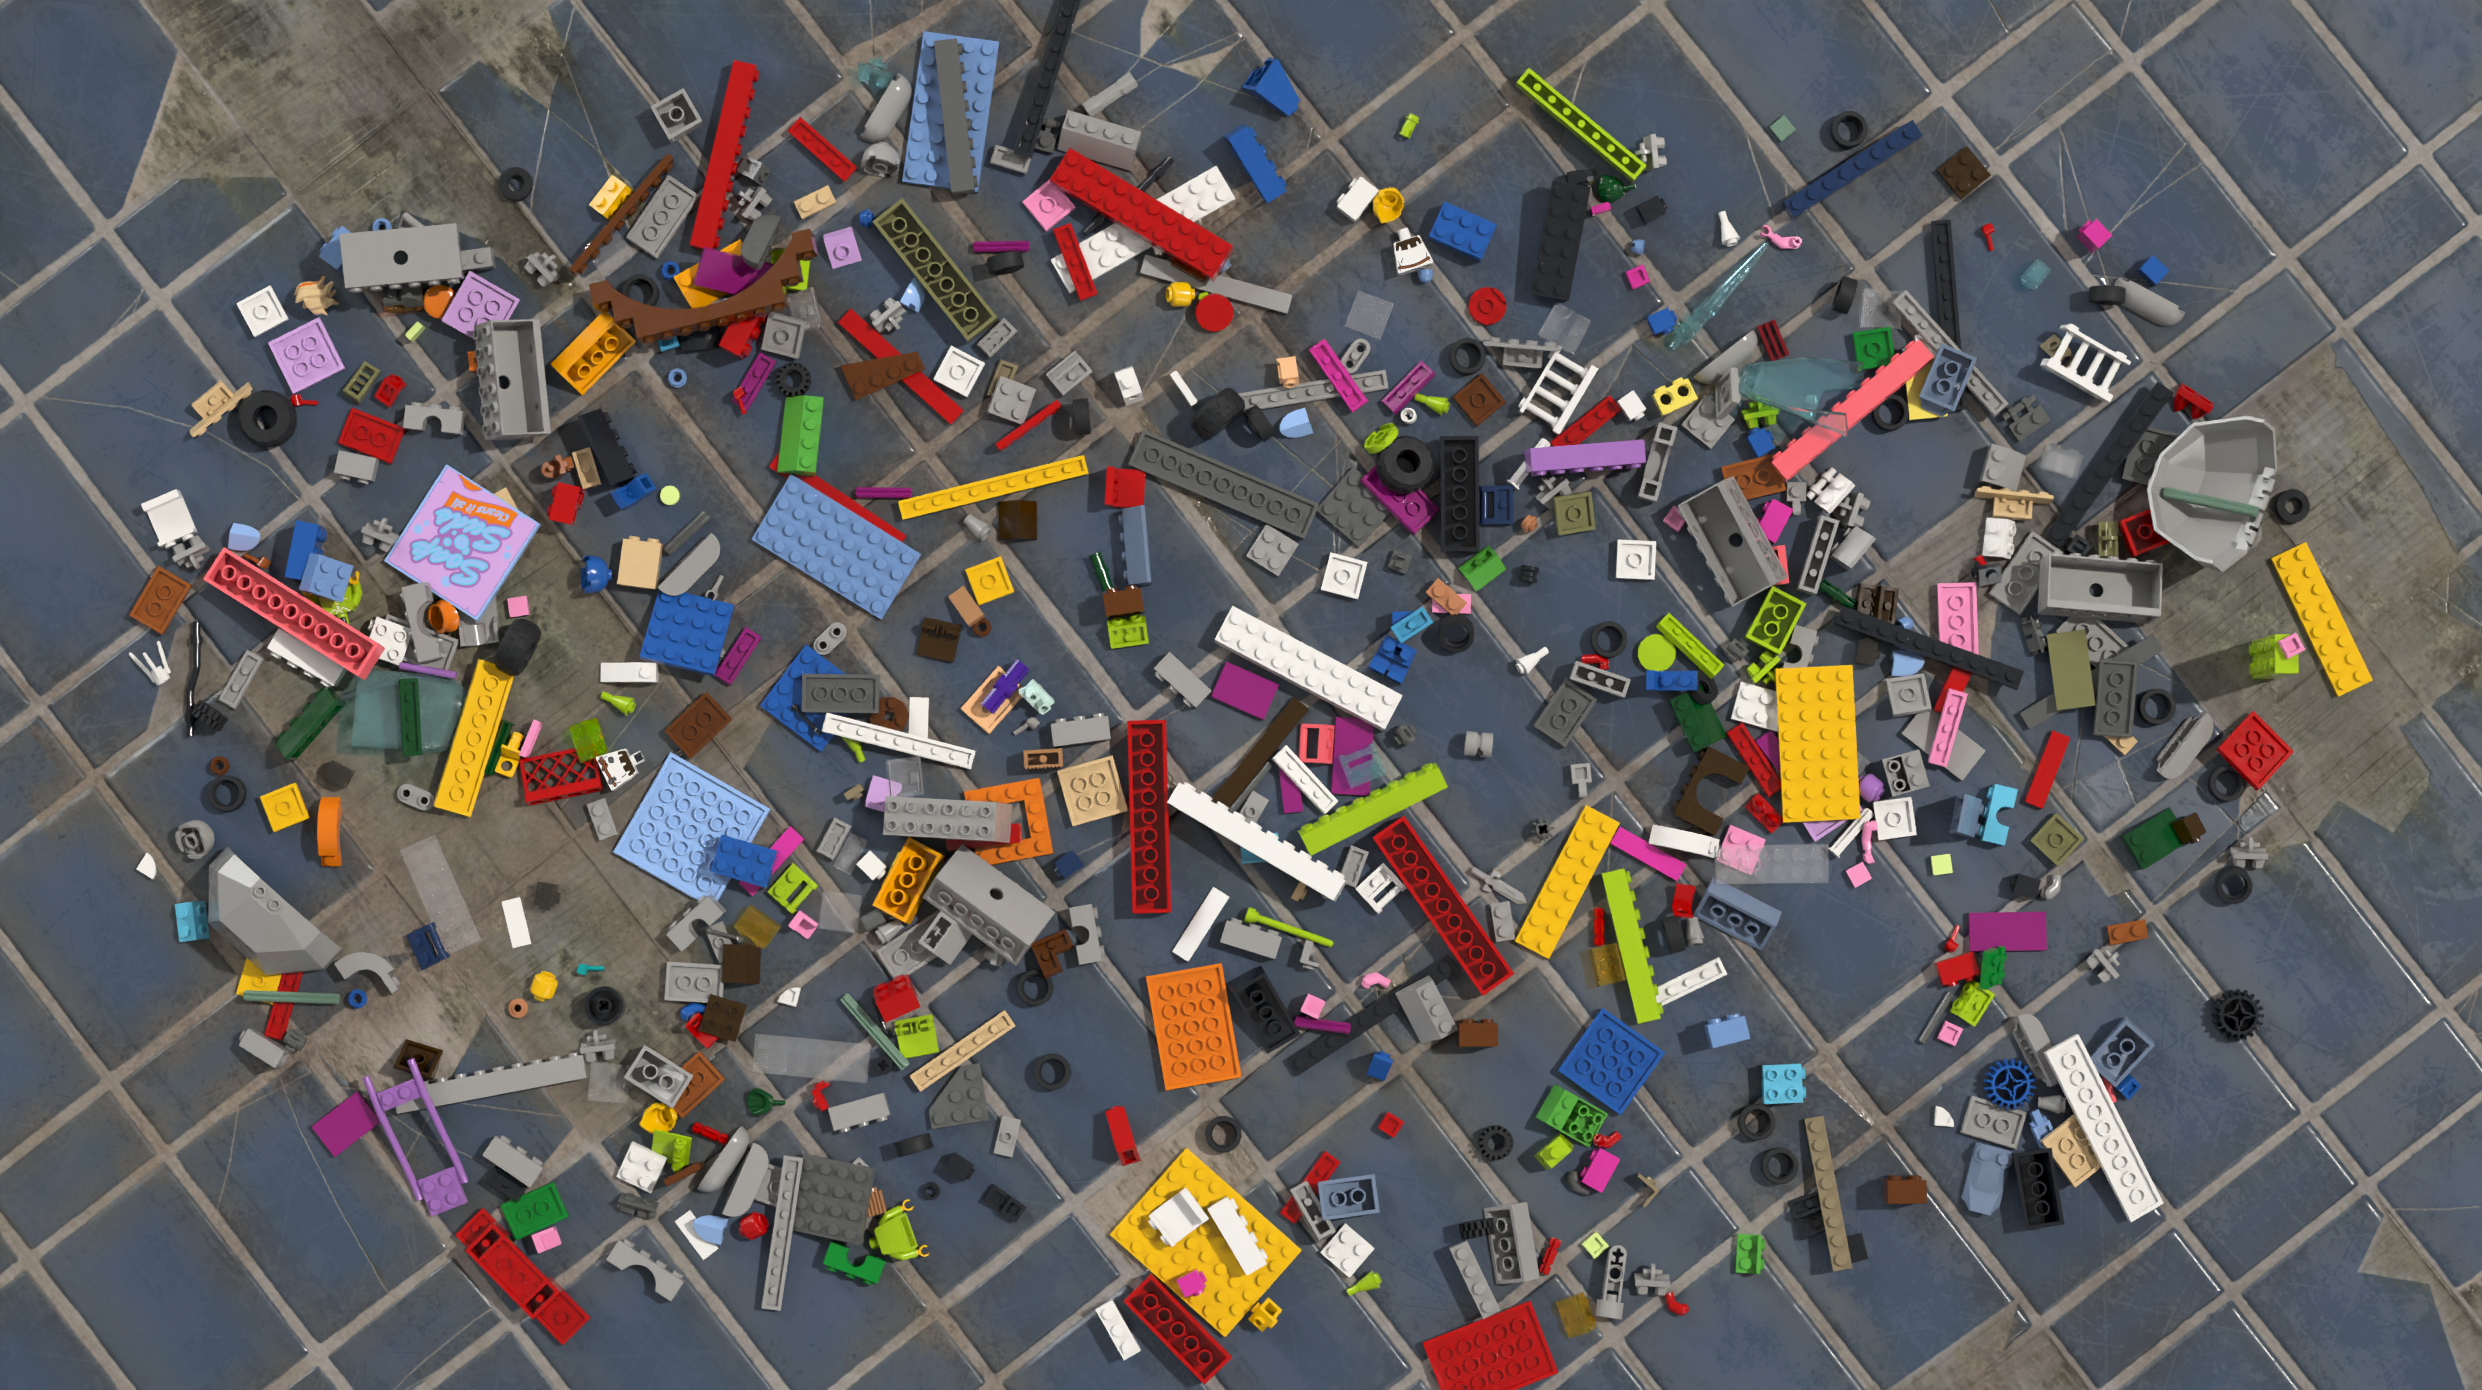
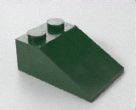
[2120,807,2185,870]

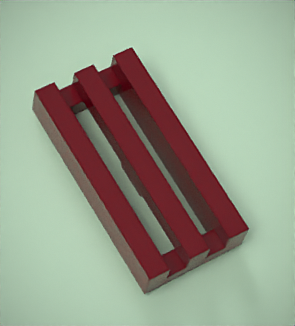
[1756,319,1789,362]

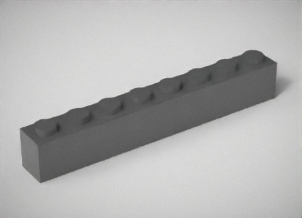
[934,38,978,195]

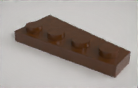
[840,352,926,400]

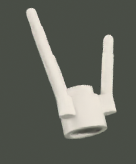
[129,641,171,686]

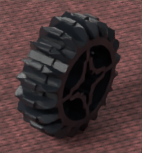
[2211,989,2264,1041]

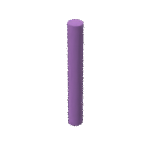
[399,662,457,679]

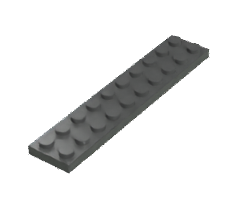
[1128,429,1319,540]

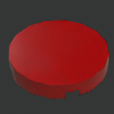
[1468,287,1507,326]
[1195,293,1234,332]

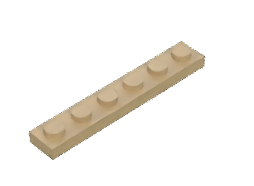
[910,1010,1016,1092]

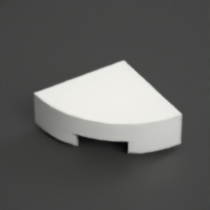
[137,853,157,879]
[777,987,801,1007]
[1934,1106,1954,1127]

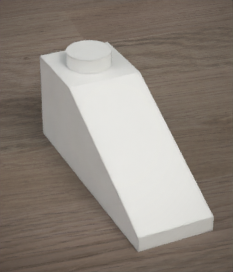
[601,662,659,683]

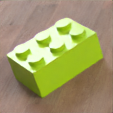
[1744,586,1807,656]

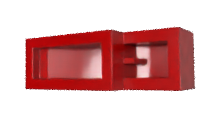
[1933,667,1971,713]

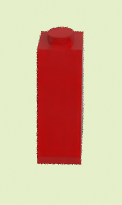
[1105,1106,1141,1166]

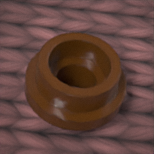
[972,618,991,637]
[210,756,230,775]

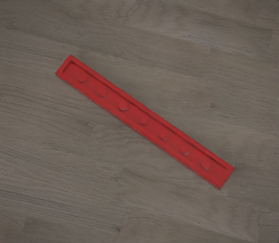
[838,308,964,425]
[769,451,907,542]

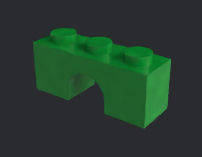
[823,1241,887,1285]

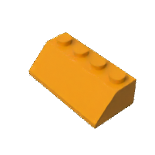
[674,240,743,308]
[551,312,636,395]
[873,837,946,924]

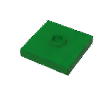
[1852,327,1895,371]

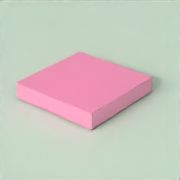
[1022,179,1076,232]

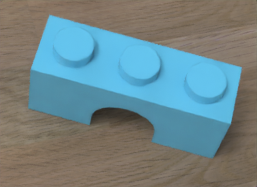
[1978,784,2018,846]

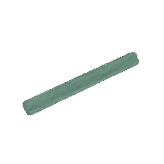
[2163,487,2259,517]
[243,990,340,1004]
[840,993,910,1070]

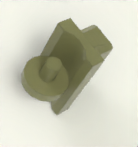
[2098,522,2118,557]

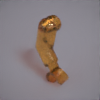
[381,301,424,314]

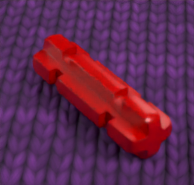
[1593,908,1604,946]
[692,1122,729,1145]
[1538,1237,1561,1275]

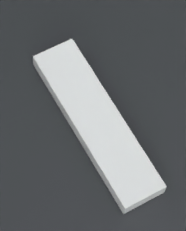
[1272,745,1338,815]
[1656,957,1727,1006]

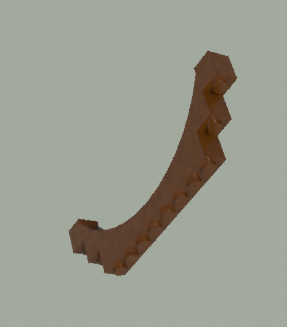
[589,228,818,345]

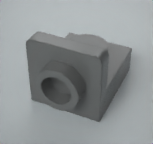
[737,155,771,186]

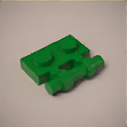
[1980,946,2007,990]

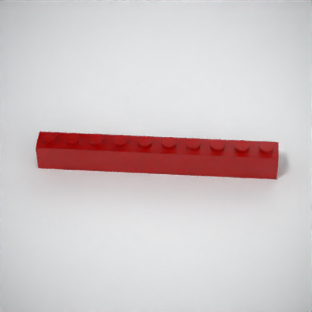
[690,60,760,250]

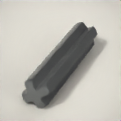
[664,511,710,555]

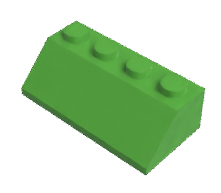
[778,395,824,477]

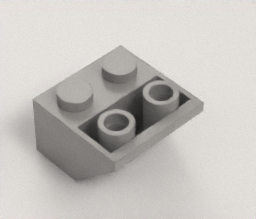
[1882,749,1930,797]
[918,911,973,965]

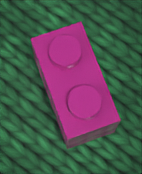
[2077,219,2113,253]
[1757,499,1793,545]
[1580,1147,1620,1193]

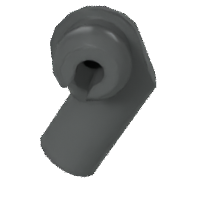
[1567,1171,1591,1196]

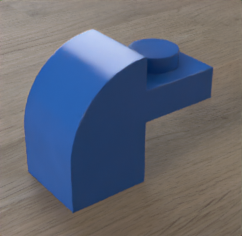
[611,473,657,510]

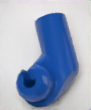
[680,1002,707,1021]

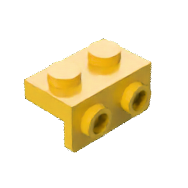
[589,175,634,221]

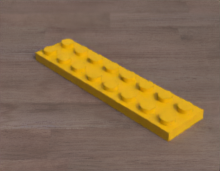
[2270,542,2373,697]
[433,659,514,817]
[1515,805,1620,959]

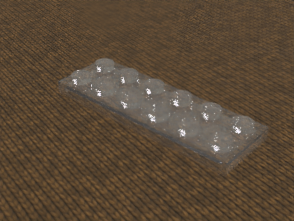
[400,835,482,955]
[1714,844,1829,884]
[752,1034,871,1083]

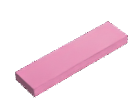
[1928,688,1968,768]

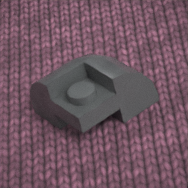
[383,283,424,308]

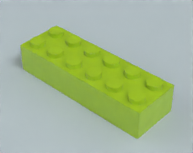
[2249,634,2299,679]

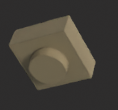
[844,783,865,802]

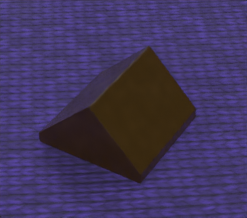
[999,500,1037,540]
[721,944,761,984]
[394,1039,443,1080]

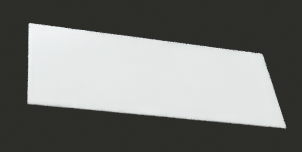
[909,697,929,738]
[502,897,531,948]
[675,1210,719,1260]

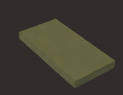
[2047,629,2096,711]

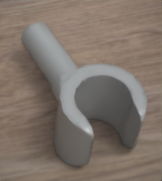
[705,575,724,601]
[1013,717,1040,735]

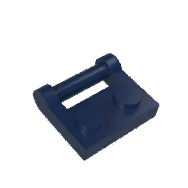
[1479,486,1513,525]
[406,922,450,970]

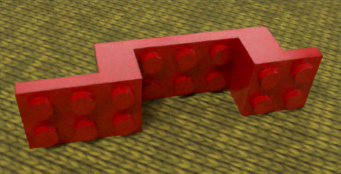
[455,1208,591,1345]

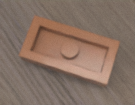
[1425,578,1467,615]

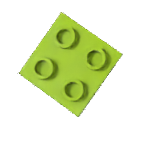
[894,1014,939,1058]
[652,1129,692,1173]

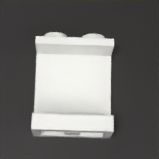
[141,489,198,549]
[1148,1187,1209,1247]

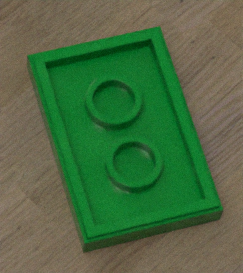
[500,1182,569,1240]

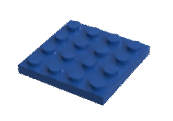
[640,589,734,677]
[760,645,851,752]
[1558,1008,1665,1115]

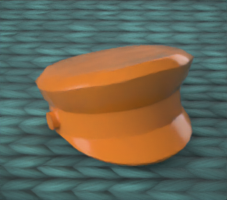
[423,285,456,319]
[428,600,460,634]

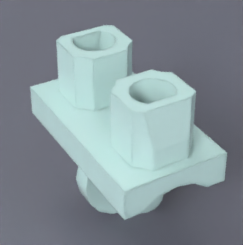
[1018,679,1055,715]

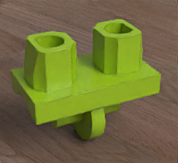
[1741,395,1779,428]
[1746,650,1781,684]

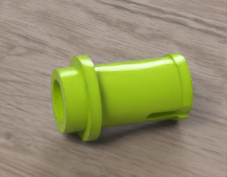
[1399,113,1419,139]

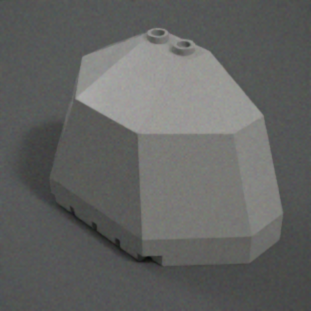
[2147,416,2277,572]
[208,846,344,975]

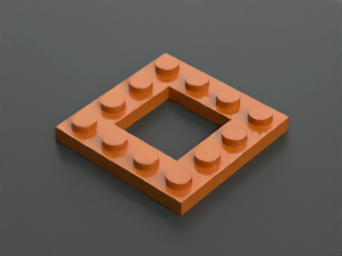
[964,778,1053,865]

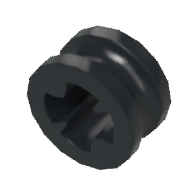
[923,1182,940,1200]

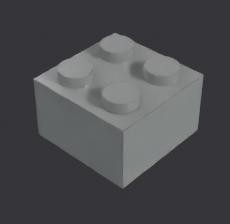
[651,88,705,143]

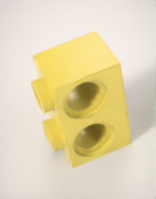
[1652,377,1698,417]

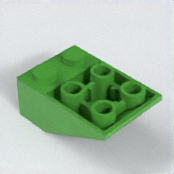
[1536,1084,1608,1147]

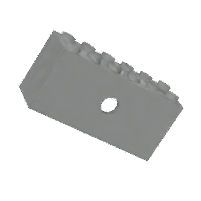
[339,223,464,293]
[473,319,551,440]
[1677,476,1788,607]
[2038,551,2163,624]
[883,796,1012,843]
[923,844,1055,965]

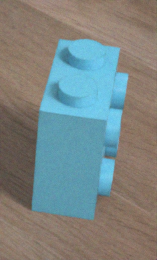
[1761,1063,1806,1104]

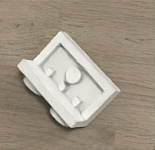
[1982,518,2016,559]

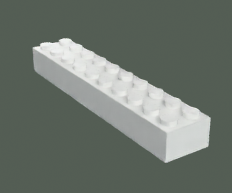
[1214,606,1403,732]
[1167,782,1347,902]

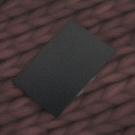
[1847,1233,1868,1263]

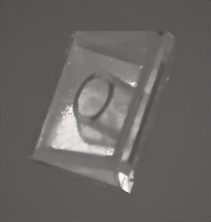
[787,287,825,332]
[887,756,924,797]

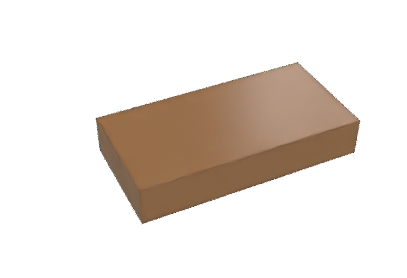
[948,586,985,627]

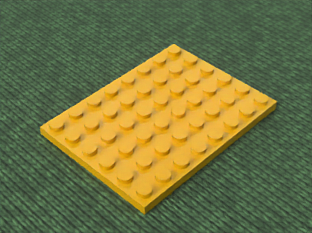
[1110,1147,1302,1337]

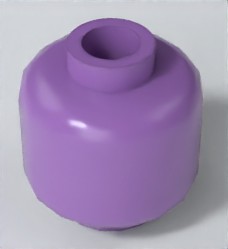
[1858,774,1885,802]

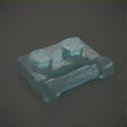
[1338,742,1387,789]

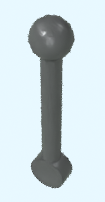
[705,927,744,943]

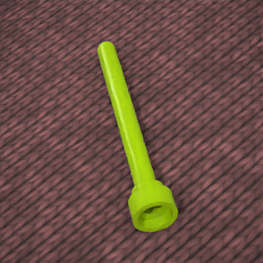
[1244,907,1334,947]

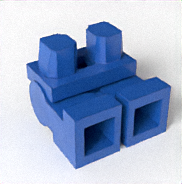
[1368,635,1417,685]

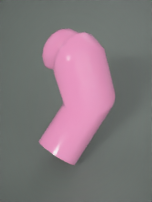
[1361,972,1391,988]

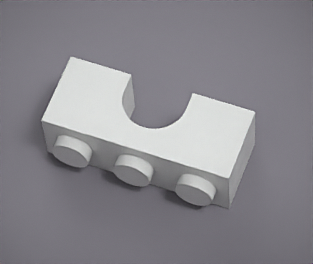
[1095,1299,1141,1360]

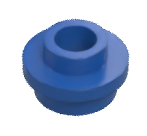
[860,209,875,228]
[661,261,680,281]
[348,989,367,1009]

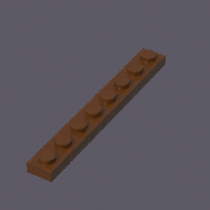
[569,153,675,277]

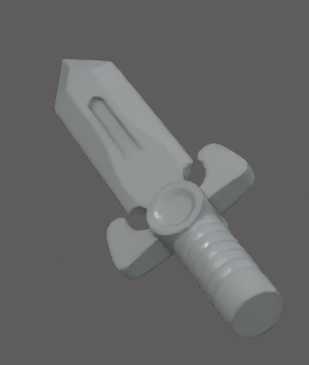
[1470,867,1527,904]

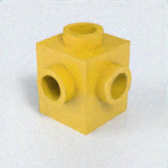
[1248,1297,1282,1332]

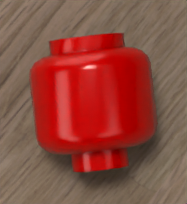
[739,1212,769,1240]

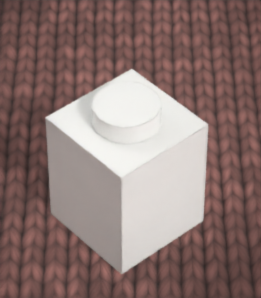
[1617,390,1646,422]
[856,851,887,880]

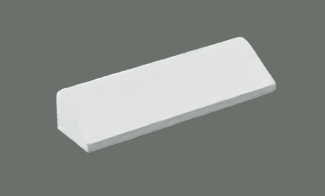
[1172,887,1229,962]

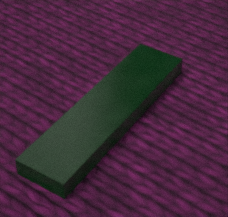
[398,678,422,756]

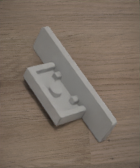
[1483,337,1562,368]

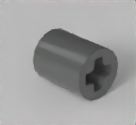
[860,908,887,932]

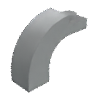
[334,952,401,994]

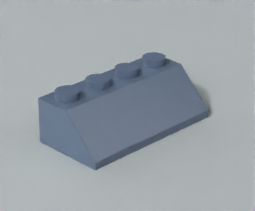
[1119,505,1152,586]
[1693,877,1782,950]

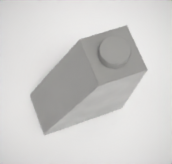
[239,1028,291,1068]

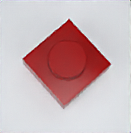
[1378,1112,1404,1138]

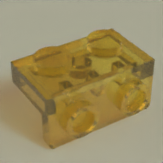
[734,904,782,949]
[1588,943,1626,987]
[1556,1292,1596,1339]

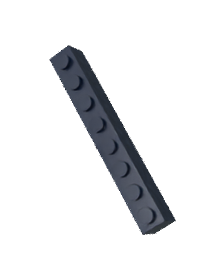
[1781,120,1923,220]

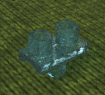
[858,55,893,90]

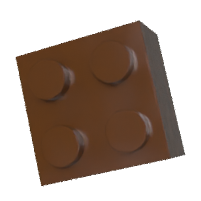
[1103,585,1145,619]
[1458,1019,1498,1047]
[1883,1175,1927,1204]

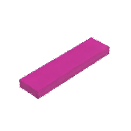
[1309,339,1369,413]
[739,826,805,896]
[1610,827,1687,881]

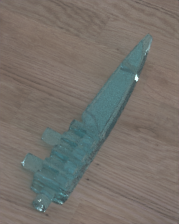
[1669,242,1769,350]

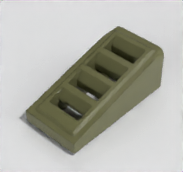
[343,361,381,405]

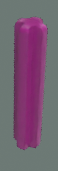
[973,241,1030,253]
[856,487,912,498]
[1295,1016,1351,1034]

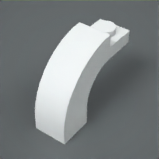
[1649,825,1720,858]

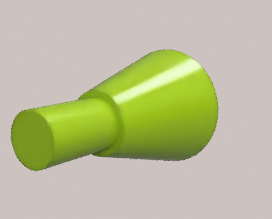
[1414,393,1450,416]
[600,691,636,716]
[841,736,866,763]
[1346,1271,1382,1296]

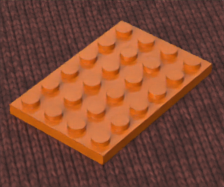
[1146,963,1242,1090]

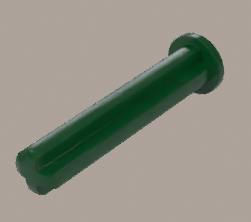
[484,719,515,776]

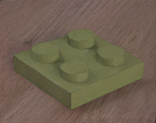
[1553,491,1596,535]
[2029,813,2084,867]

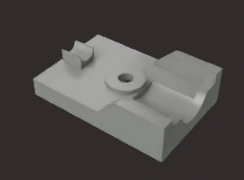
[458,596,501,647]

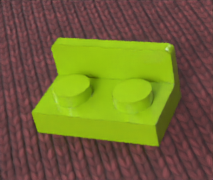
[1107,614,1149,649]
[1950,980,1995,1027]

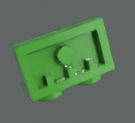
[1735,1234,1765,1274]

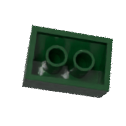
[1668,685,1727,753]

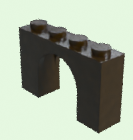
[1671,746,1750,836]

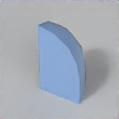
[900,277,925,313]
[1280,408,1313,438]
[228,523,260,551]
[1891,650,1925,676]
[693,1215,728,1245]

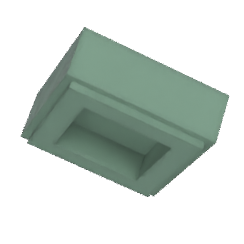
[1769,115,1796,142]

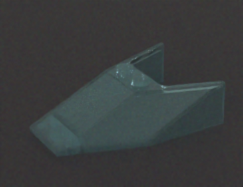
[1739,357,1864,438]

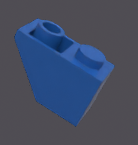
[1366,1050,1393,1081]

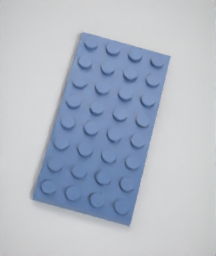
[902,31,999,193]
[751,474,922,620]

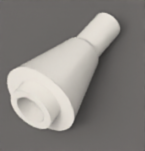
[1718,211,1740,247]
[1515,647,1549,675]

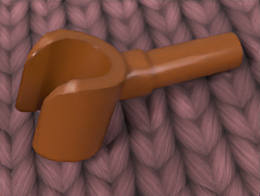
[243,553,271,569]

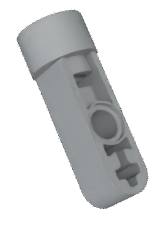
[1595,1245,1627,1320]

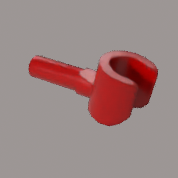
[1981,223,1995,251]
[733,387,746,415]
[291,394,318,407]
[1945,925,1960,953]

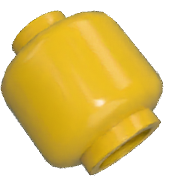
[1166,282,1195,307]
[530,971,558,1001]

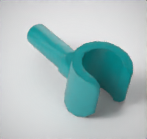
[577,963,604,975]

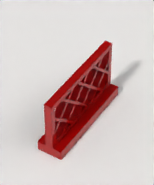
[519,744,604,806]

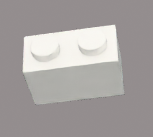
[1337,177,1379,223]

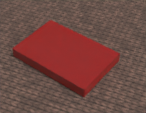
[338,408,406,464]

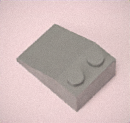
[624,1045,693,1108]

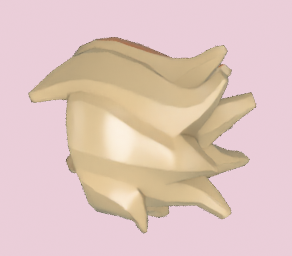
[295,276,339,315]

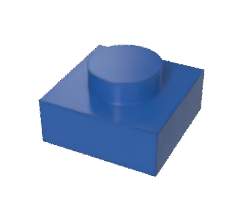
[2116,1074,2141,1100]

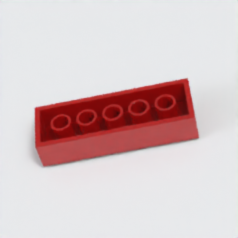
[1123,1273,1232,1385]

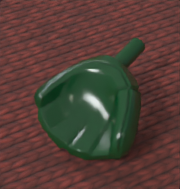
[1597,175,1636,204]
[747,1088,785,1116]

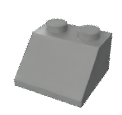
[1979,444,2026,492]
[1830,526,1876,571]

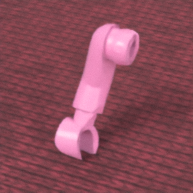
[1760,225,1802,249]
[1861,820,1877,864]

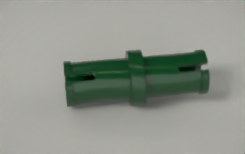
[1089,552,1114,592]
[1818,579,1856,609]

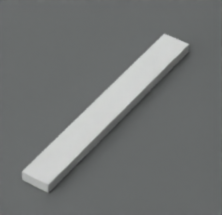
[822,713,975,769]

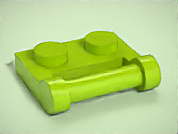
[768,863,819,914]

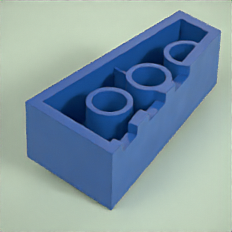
[1223,124,1287,203]

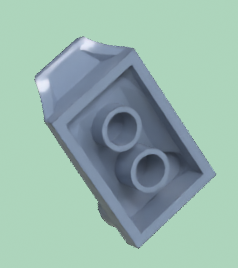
[1919,343,1977,417]
[1961,1142,2013,1216]

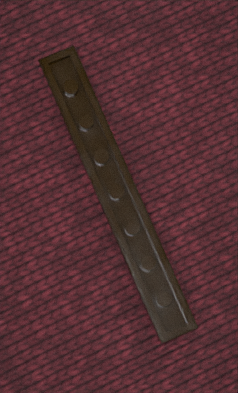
[1211,697,1309,808]

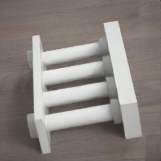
[2040,323,2131,402]
[1518,347,1598,436]

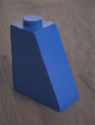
[1242,57,1300,116]

